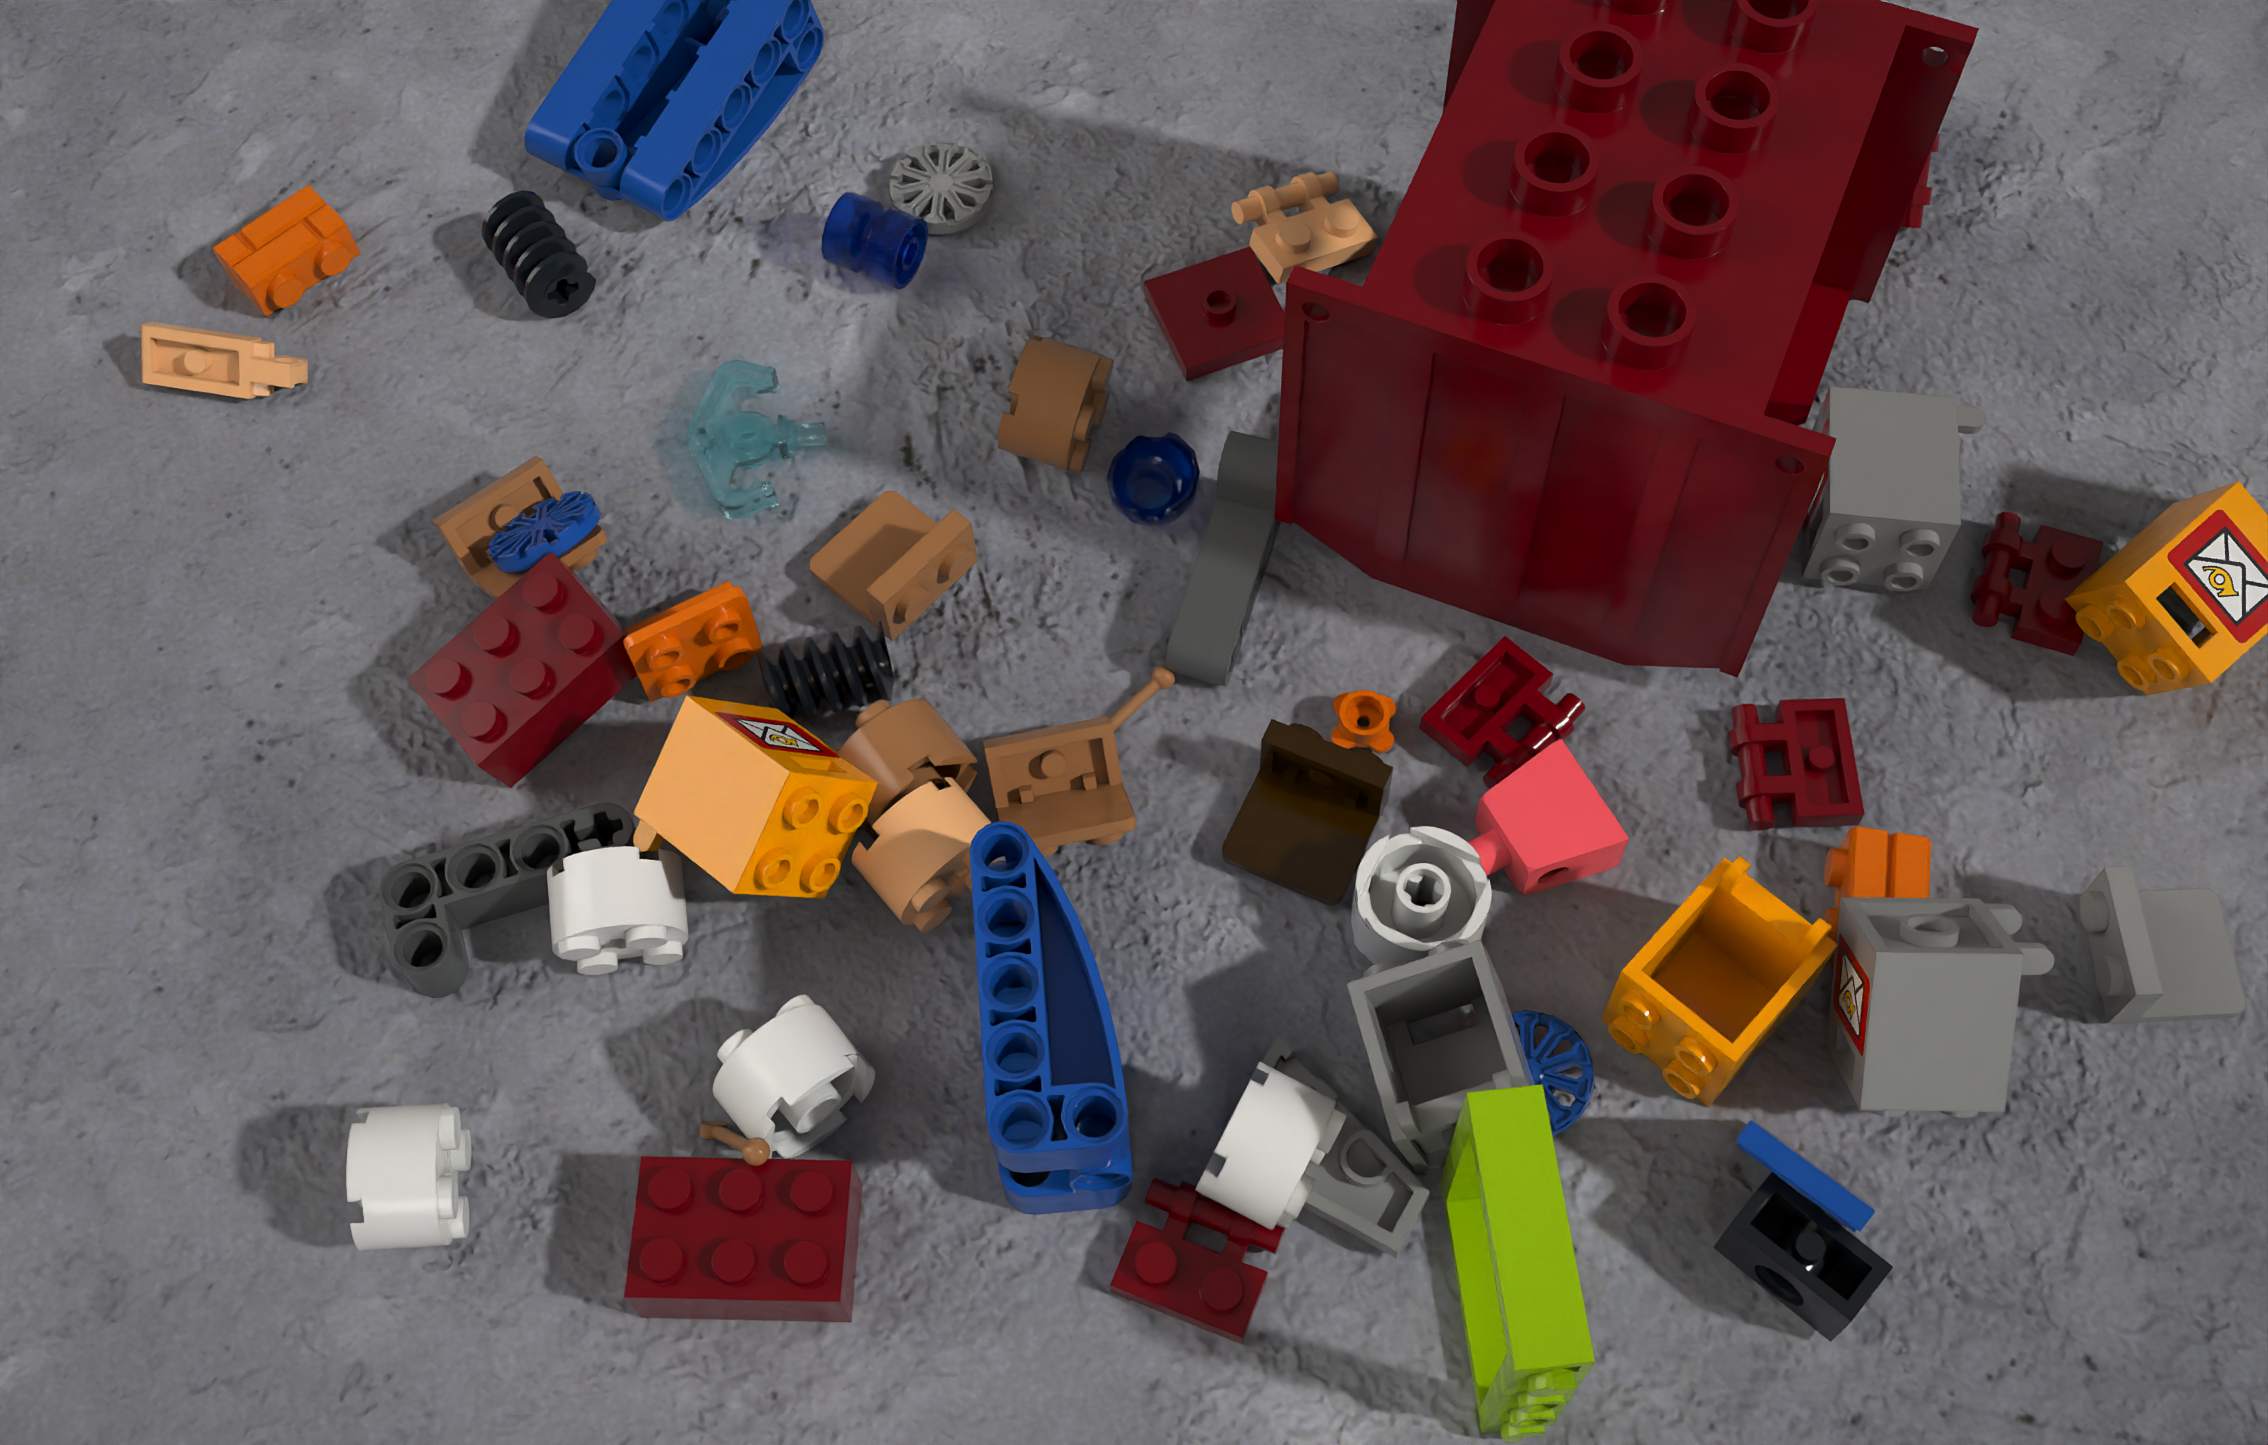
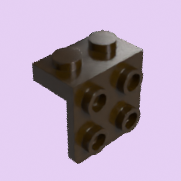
[1222,719,1393,906]

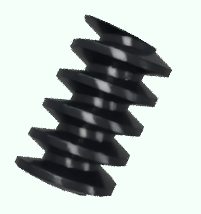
[482,190,596,318]
[757,621,895,720]

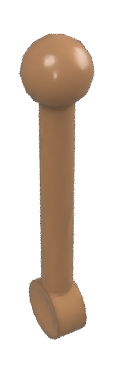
[1110,665,1176,731]
[699,1121,770,1166]

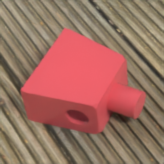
[1468,739,1629,895]

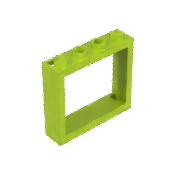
[1440,1084,1595,1442]

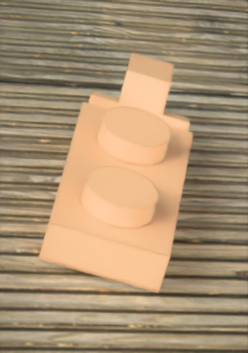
[141,322,308,399]

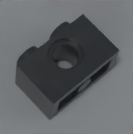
[1713,1172,1893,1342]

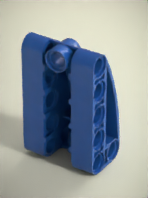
[524,0,824,221]
[970,821,1134,1215]

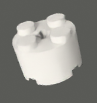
[1351,826,1492,965]
[547,846,689,975]
[713,995,875,1159]
[1195,1061,1347,1230]
[346,1103,472,1251]

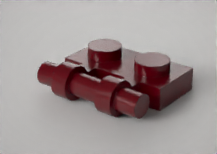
[1970,512,2103,656]
[1419,636,1585,789]
[1728,698,1865,831]
[1110,1177,1285,1344]

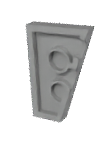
[1211,1033,1430,1258]

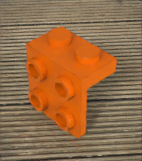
[623,580,764,703]

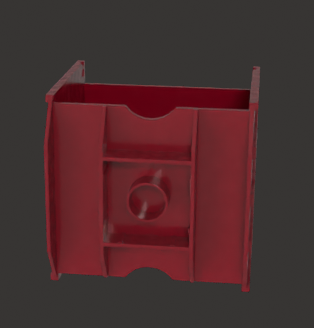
[1274,0,1979,678]

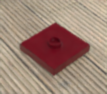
[1144,246,1285,381]

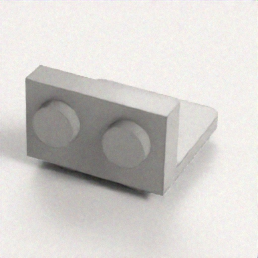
[2079,865,2246,1024]

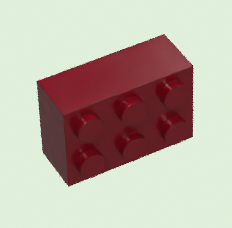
[407,552,637,788]
[624,1156,863,1322]

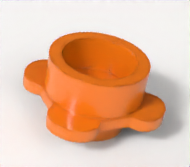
[1331,690,1396,754]

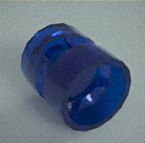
[821,191,928,289]

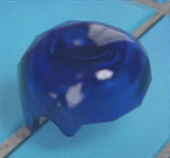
[1106,432,1201,526]

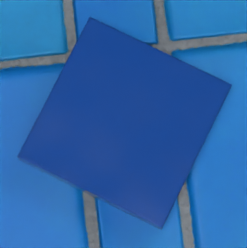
[1735,1120,1875,1232]

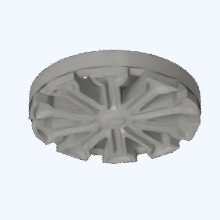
[889,140,995,234]

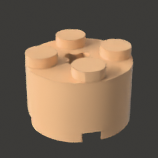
[851,777,997,933]

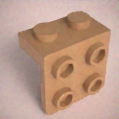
[432,456,608,600]
[809,491,978,641]
[983,716,1137,857]

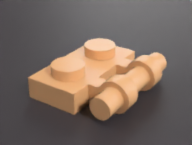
[1231,172,1379,285]

